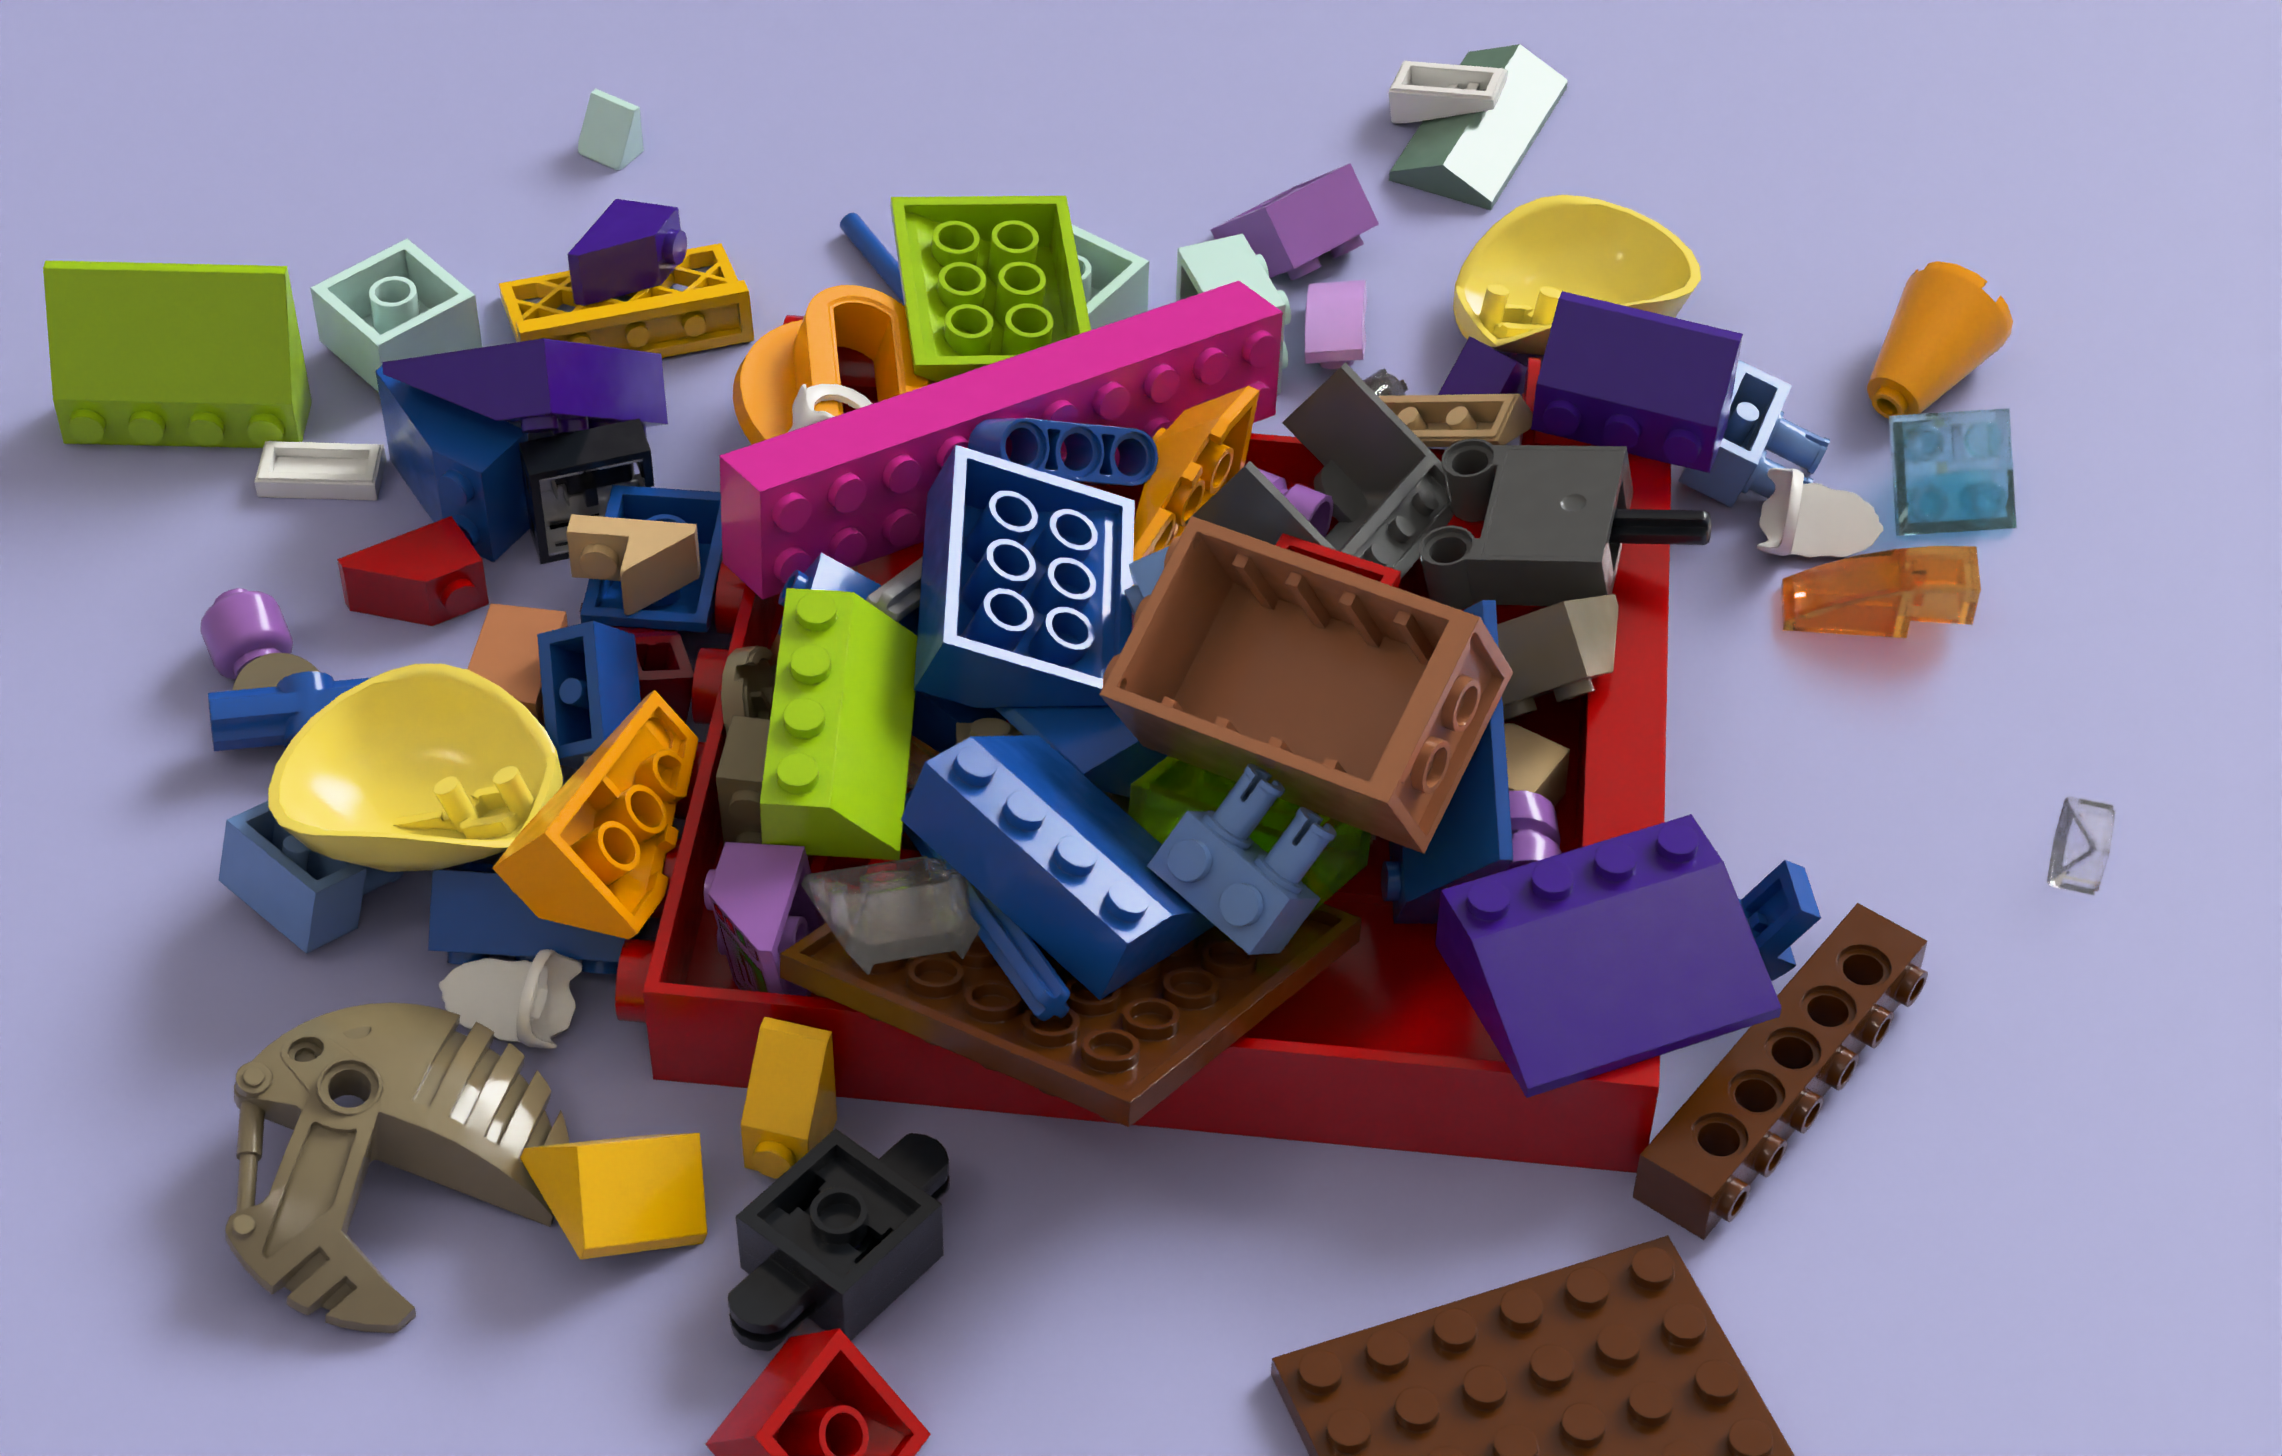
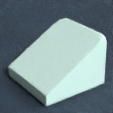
[578,89,644,170]

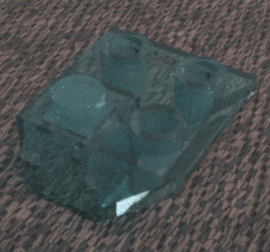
[1889,408,2017,536]

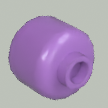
[200,588,293,681]

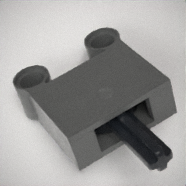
[1419,438,1712,610]

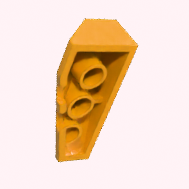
[1133,386,1260,586]
[492,690,699,940]

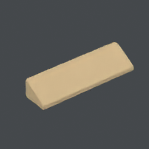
[1379,394,1533,447]

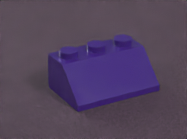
[1531,291,1743,473]

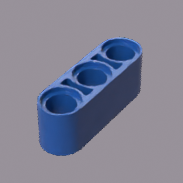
[968,418,1158,486]

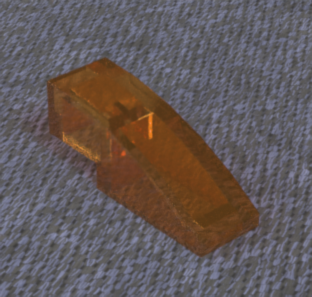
[1781,546,1981,638]

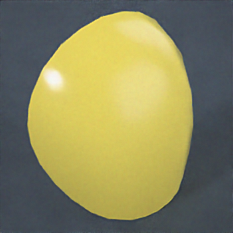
[1453,195,1701,355]
[268,663,563,872]

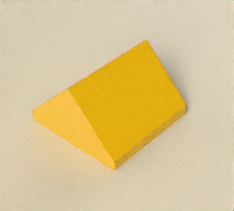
[520,1133,708,1260]

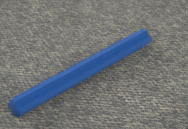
[903,789,1071,1021]

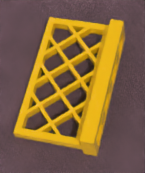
[499,243,754,358]

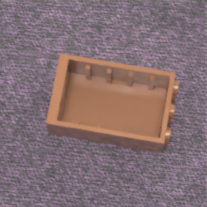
[1099,516,1513,854]

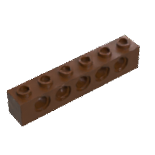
[1632,903,1928,1240]

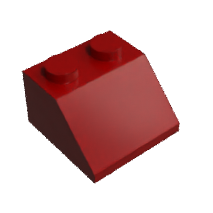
[705,1328,931,1456]

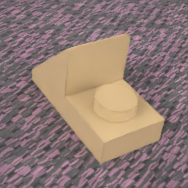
[566,514,701,615]

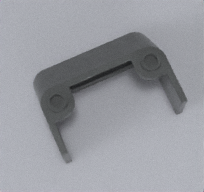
[1185,362,1454,580]

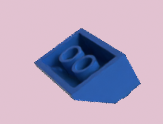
[994,705,1182,804]
[428,862,649,974]

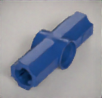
[208,671,372,752]

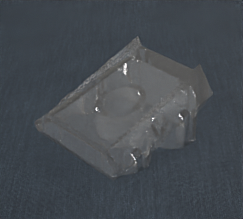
[801,856,980,975]

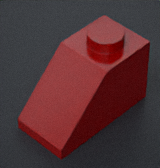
[337,516,489,626]

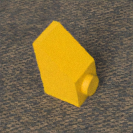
[741,1016,837,1179]

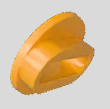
[733,285,936,445]

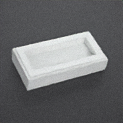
[255,441,387,501]

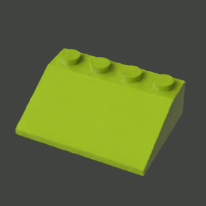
[890,196,1091,382]
[43,260,312,448]

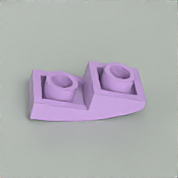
[1305,280,1367,369]

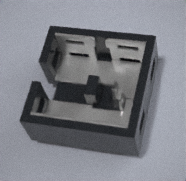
[519,419,654,564]

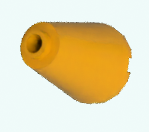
[1867,261,2013,421]

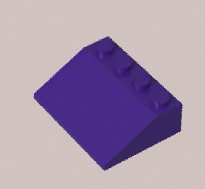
[382,338,668,437]
[1435,814,1782,1098]

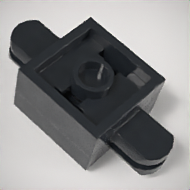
[728,1128,950,1351]

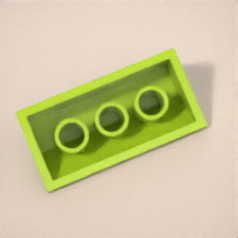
[760,588,917,860]

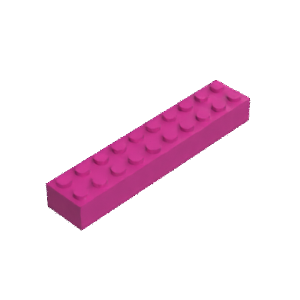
[719,280,1283,600]

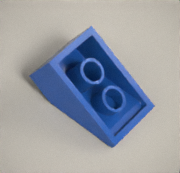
[375,366,530,563]
[580,485,723,632]

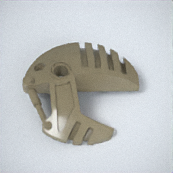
[225,1003,570,1333]

